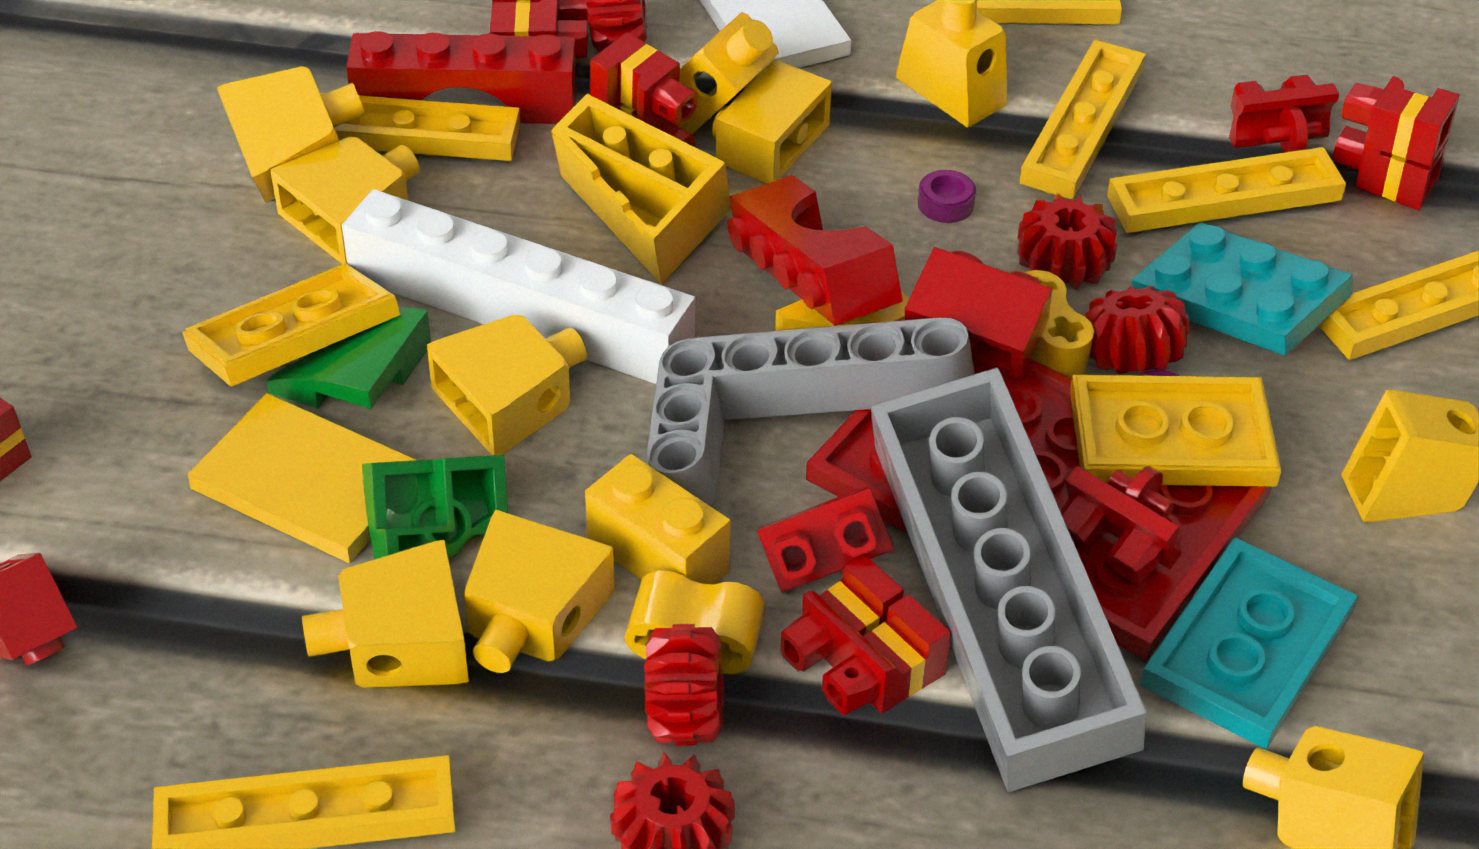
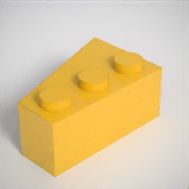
[551,94,731,285]

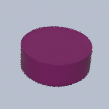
[918,170,976,223]

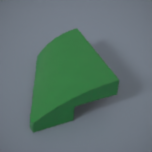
[266,307,431,409]
[362,455,508,559]

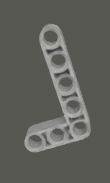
[647,318,975,506]

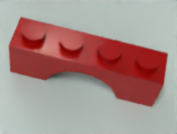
[346,31,577,124]
[727,175,903,326]

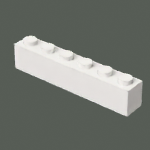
[342,189,696,384]

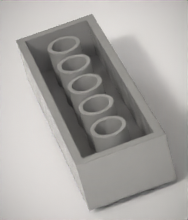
[871,368,1147,793]

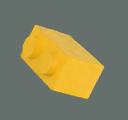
[712,59,832,183]
[585,453,731,584]

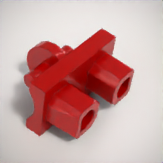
[1229,75,1339,153]
[1060,465,1182,585]
[757,485,894,593]

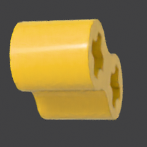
[1024,270,1094,378]
[624,570,766,674]

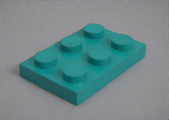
[1131,222,1353,356]
[1140,537,1358,750]

